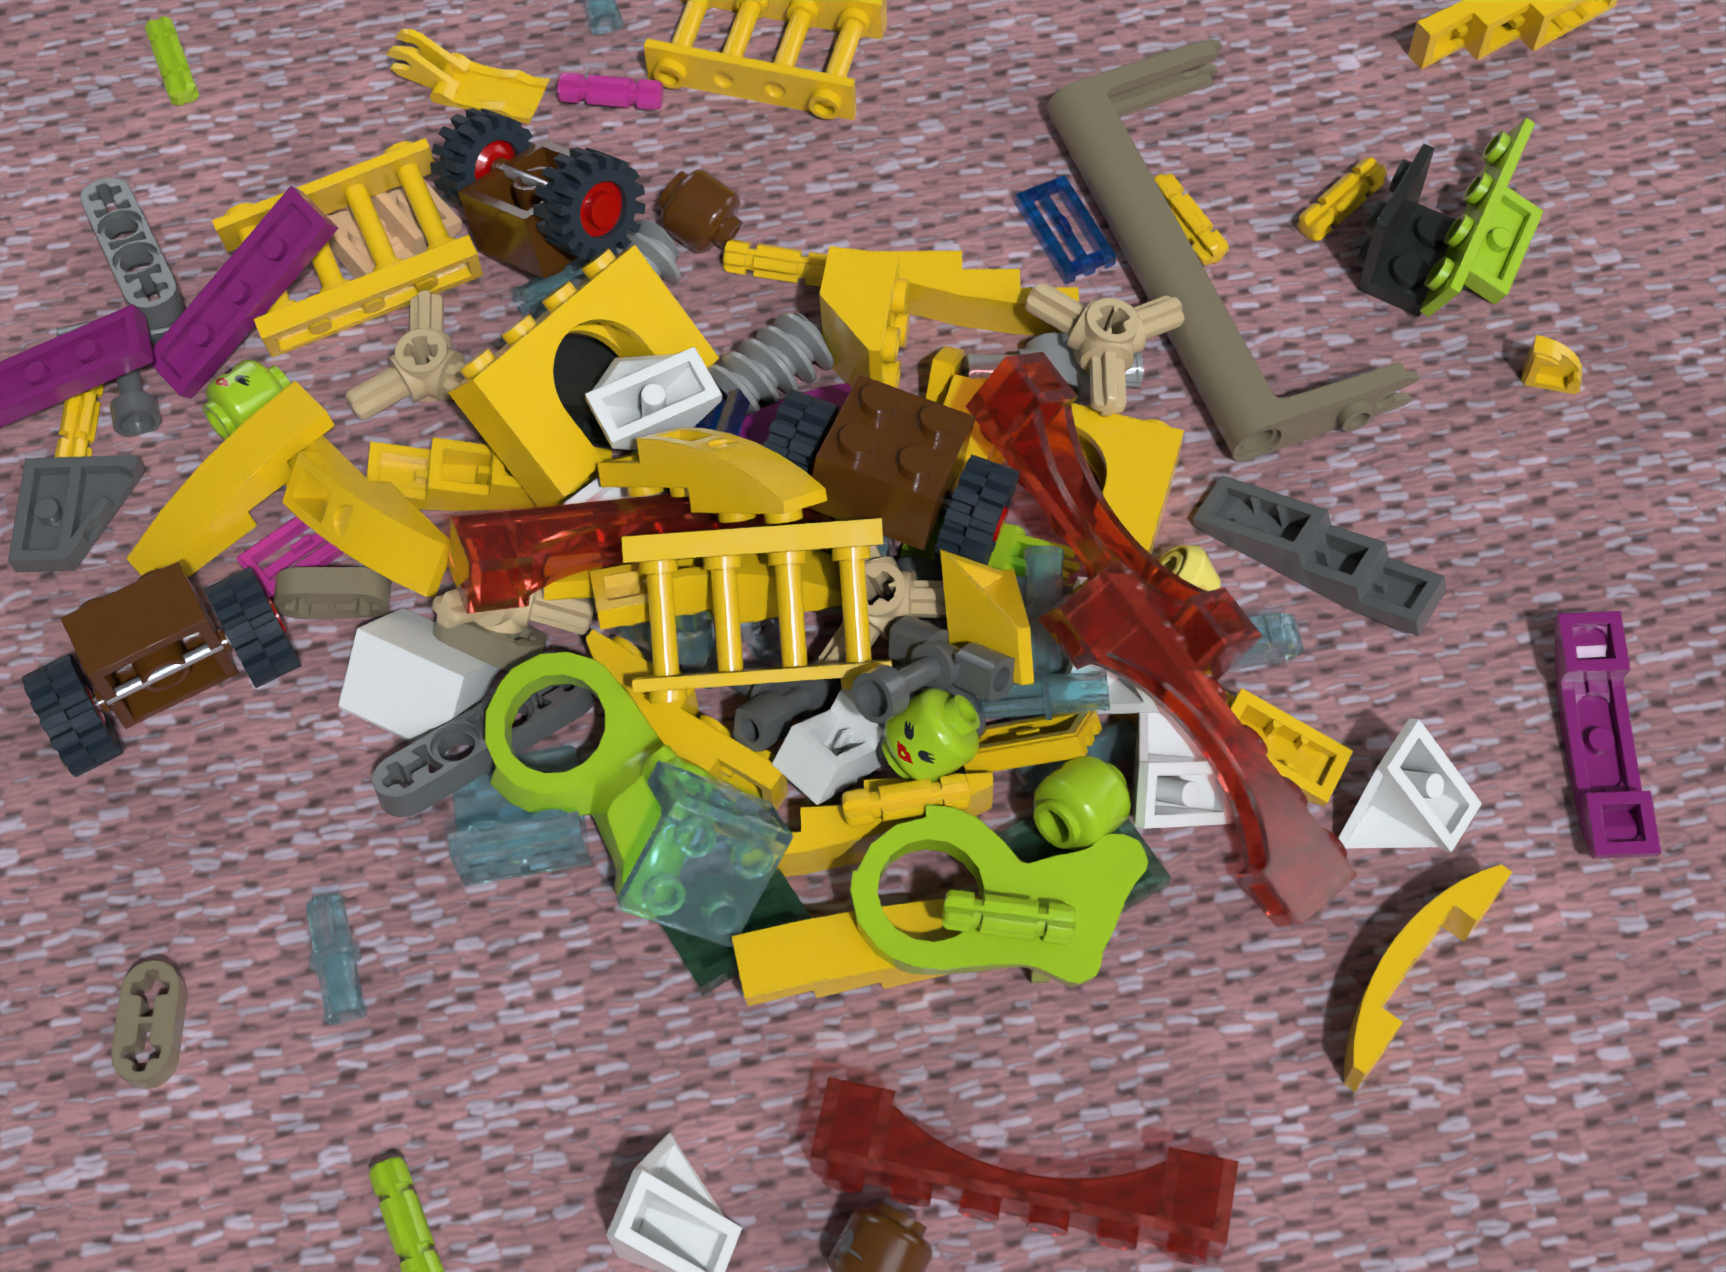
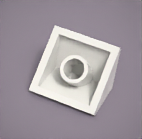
[338,608,501,758]

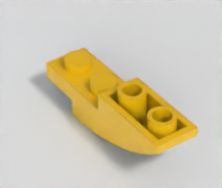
[597,427,827,524]
[282,435,455,597]
[589,550,842,630]
[585,629,789,813]

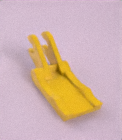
[386,29,550,124]

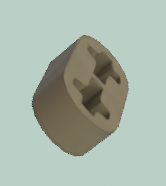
[273,567,392,620]
[433,616,547,672]
[111,960,187,1090]

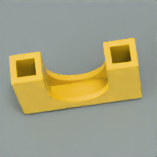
[448,245,719,507]
[940,374,1184,578]

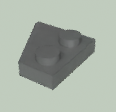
[8,455,145,572]

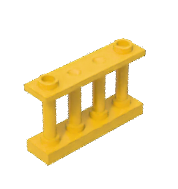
[643,0,887,120]
[212,138,484,358]
[621,518,892,703]

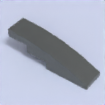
[1192,475,1447,636]

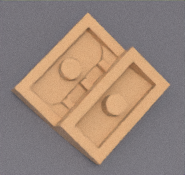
[326,181,462,279]

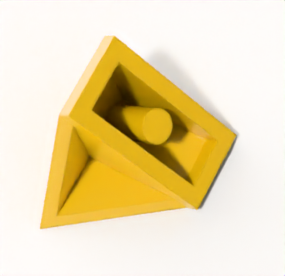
[940,549,1034,685]

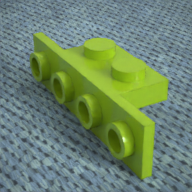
[1420,117,1544,317]

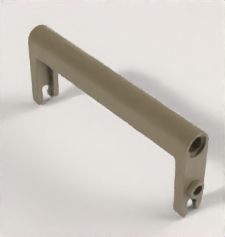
[1047,39,1420,462]

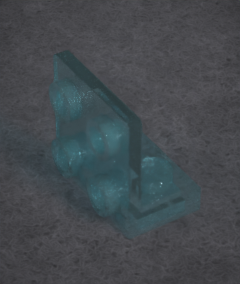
[448,746,592,887]
[617,760,794,947]

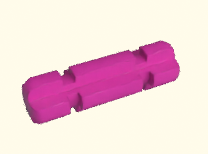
[557,72,664,110]

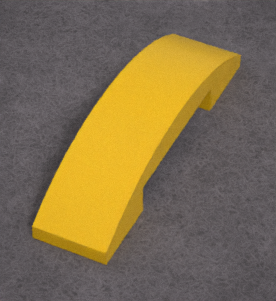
[1344,864,1512,1092]

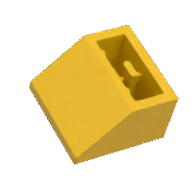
[819,246,910,389]

